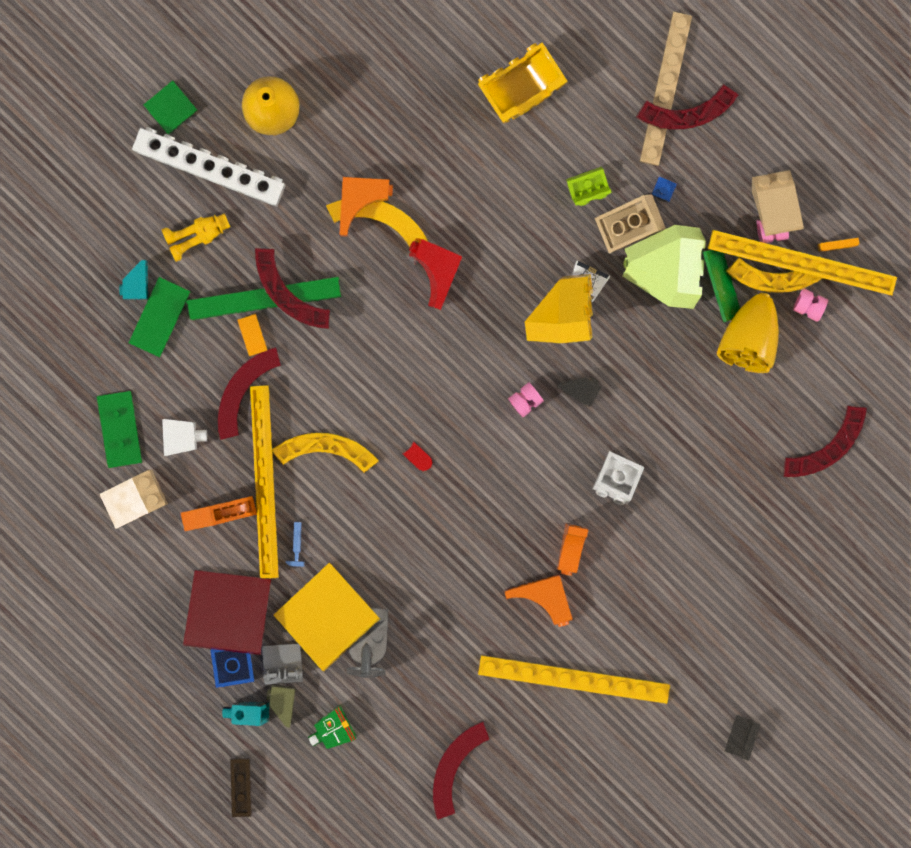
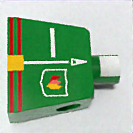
[308,705,357,749]

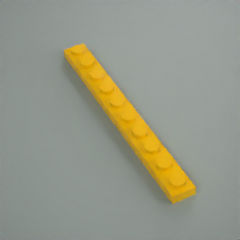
[708,230,897,296]
[250,385,279,578]
[478,655,670,704]

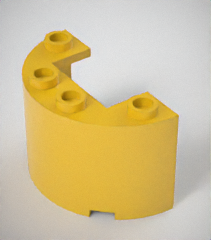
[478,42,568,124]

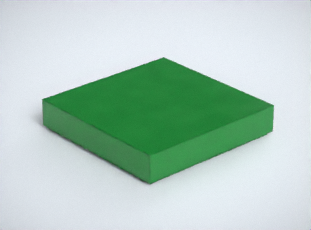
[143,80,198,135]

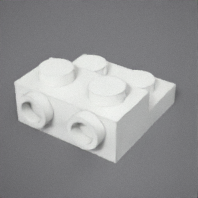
[593,451,644,505]

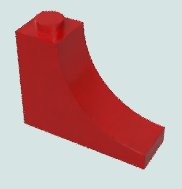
[409,238,462,310]

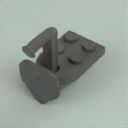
[347,608,388,678]

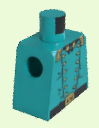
[222,702,270,726]

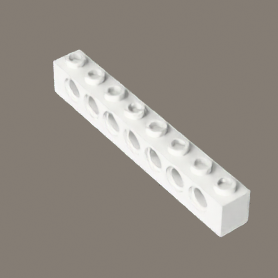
[132,127,285,207]

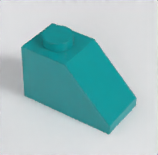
[119,260,148,300]

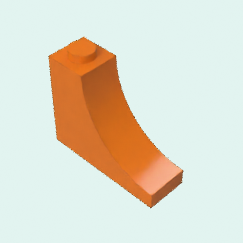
[339,177,393,237]
[180,496,257,531]
[557,524,588,576]
[504,574,573,627]

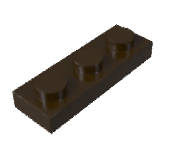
[230,758,252,817]

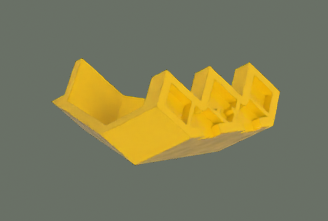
[525,274,593,343]

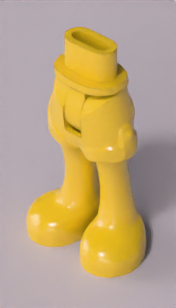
[161,214,230,262]

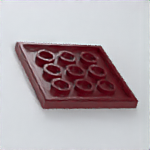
[183,570,271,655]

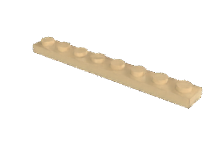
[640,12,692,166]

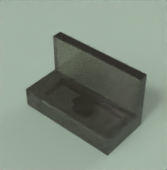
[724,715,761,761]

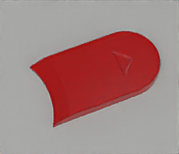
[402,441,432,471]

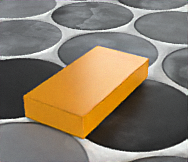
[817,238,859,252]
[237,314,268,356]

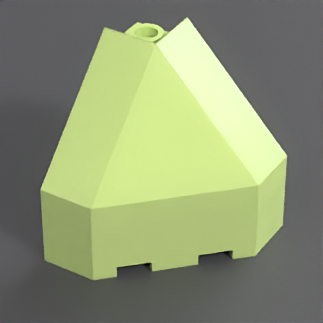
[623,225,706,309]

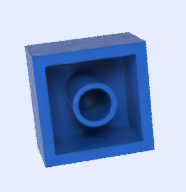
[210,649,254,688]

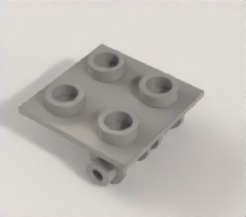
[262,643,303,684]

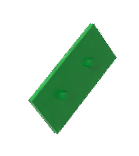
[703,250,740,323]
[129,277,191,357]
[97,391,142,468]

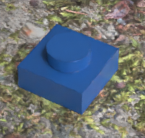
[652,177,677,202]

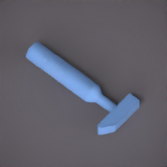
[286,522,304,567]

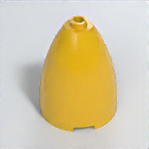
[242,76,300,136]
[717,293,779,373]

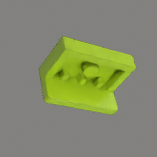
[566,166,612,206]

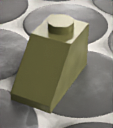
[267,684,296,728]

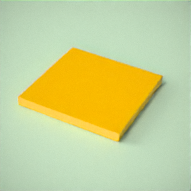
[274,563,380,671]

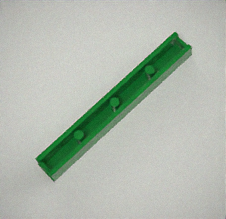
[186,277,341,320]

